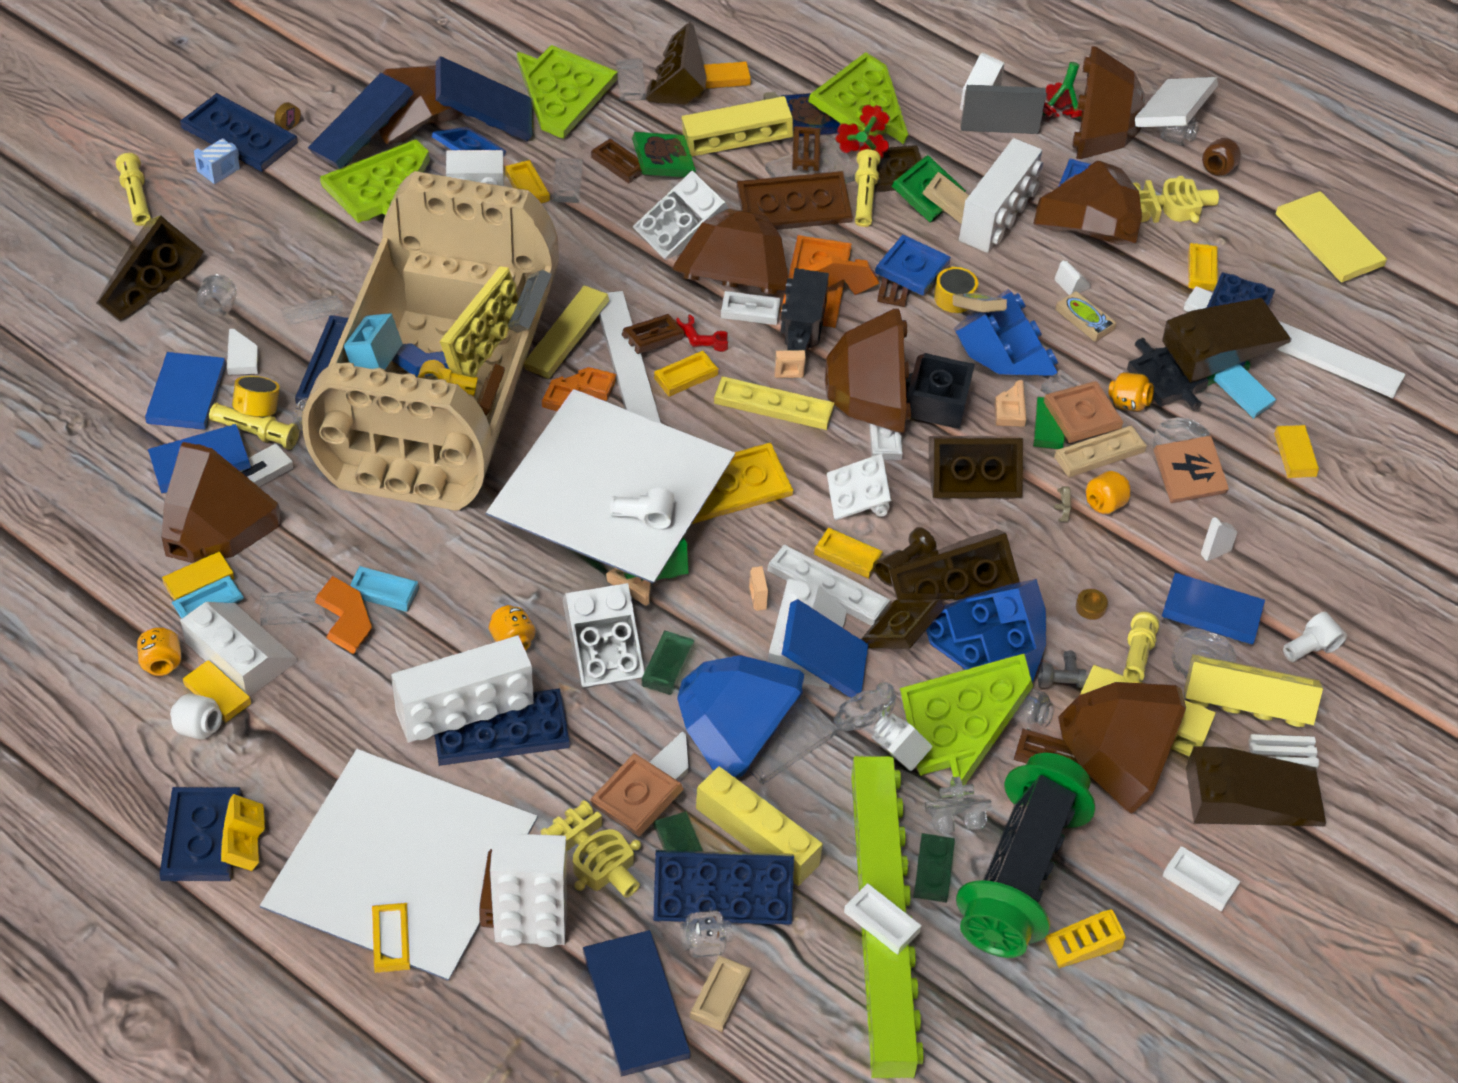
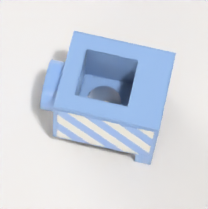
[194,138,240,184]

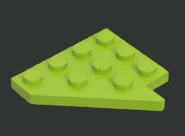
[517,45,618,139]
[808,52,909,144]
[320,139,430,223]
[900,654,1034,790]

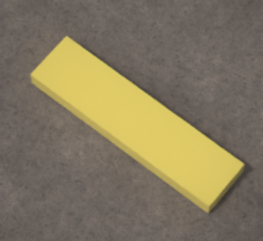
[524,285,609,379]
[714,376,834,430]

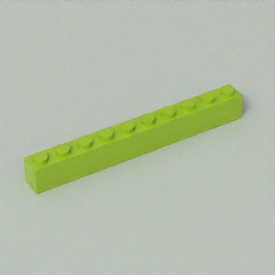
[851,756,923,1078]

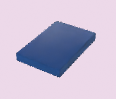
[145,352,226,430]
[148,424,251,494]
[1161,572,1265,645]
[782,599,868,700]

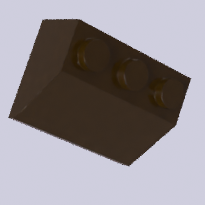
[928,436,1023,498]

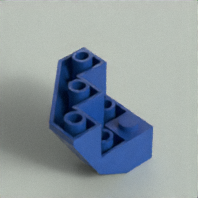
[954,289,1059,376]
[926,579,1046,683]
[677,655,805,778]

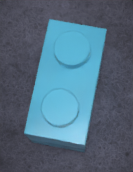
[344,313,403,370]

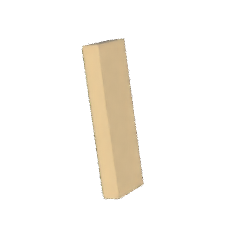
[1054,425,1147,478]

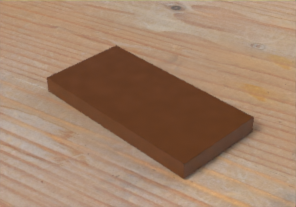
[736,171,853,230]

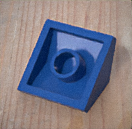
[432,127,506,157]

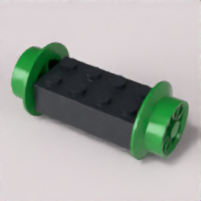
[956,753,1096,958]

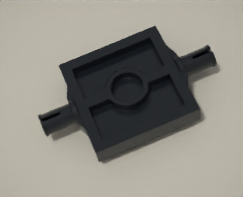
[1127,337,1209,411]

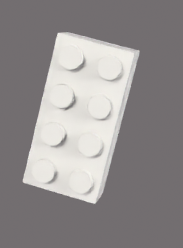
[959,138,1043,253]
[391,636,533,742]
[490,833,567,947]

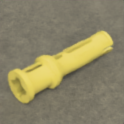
[855,149,881,227]
[116,153,151,226]
[209,403,300,450]
[1123,612,1159,683]

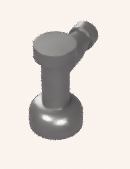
[1038,650,1086,688]

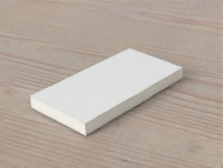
[1135,77,1218,127]

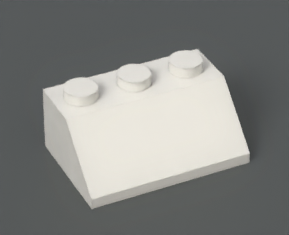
[768,579,847,688]
[180,602,297,697]

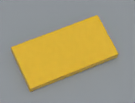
[692,442,793,524]

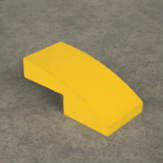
[221,794,265,871]

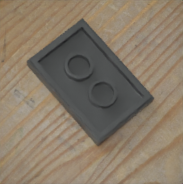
[960,84,1046,134]

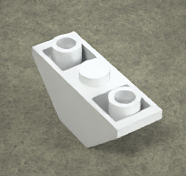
[871,713,933,771]

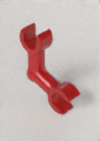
[676,314,728,352]

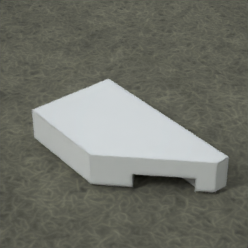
[227,329,259,375]
[1201,517,1238,561]
[649,732,688,782]

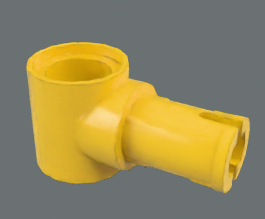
[418,360,478,396]

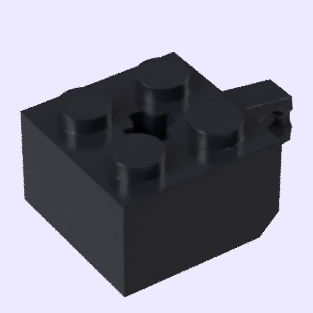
[780,268,829,353]
[905,353,975,429]

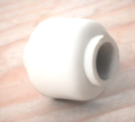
[170,693,222,740]

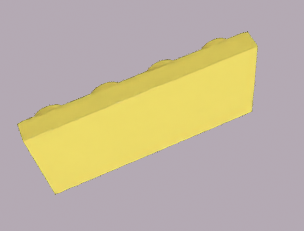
[1276,191,1387,283]
[439,266,519,377]

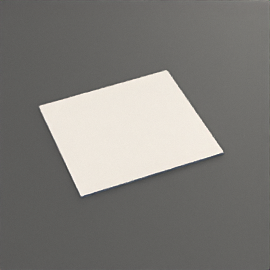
[486,389,735,584]
[260,749,538,981]

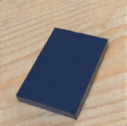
[159,787,242,881]

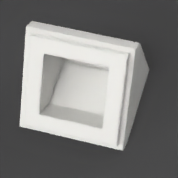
[1054,260,1091,295]

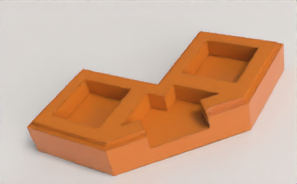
[806,256,880,295]
[542,367,616,411]
[315,576,372,654]

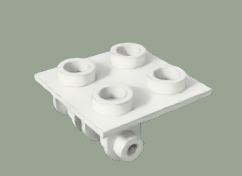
[827,454,891,520]

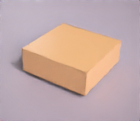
[774,350,806,378]
[749,566,768,611]

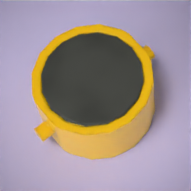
[934,267,978,313]
[232,376,280,417]

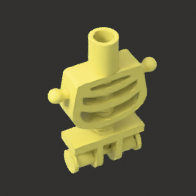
[1133,176,1219,223]
[541,800,641,898]

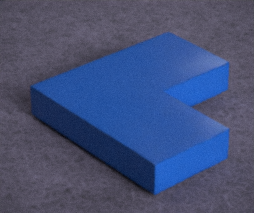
[391,343,449,377]

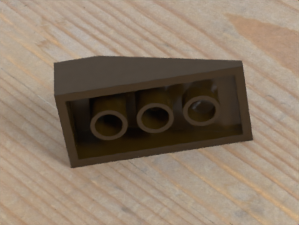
[1162,298,1292,383]
[1186,746,1326,827]

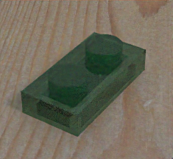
[641,630,694,696]
[654,811,703,851]
[913,833,955,903]

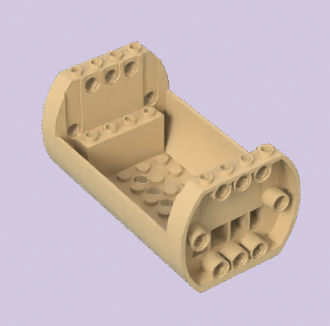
[302,171,559,511]

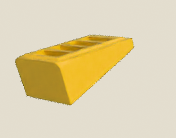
[1045,909,1126,968]

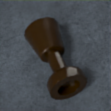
[873,527,937,586]

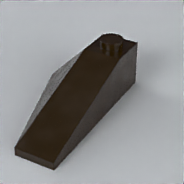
[645,21,706,105]
[96,215,205,321]
[888,529,1020,600]

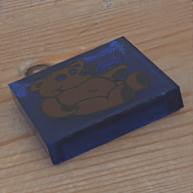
[781,93,841,136]

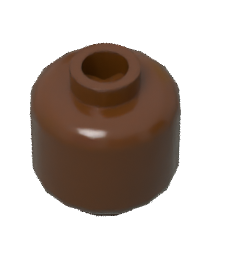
[1202,138,1241,177]

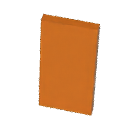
[780,235,852,328]

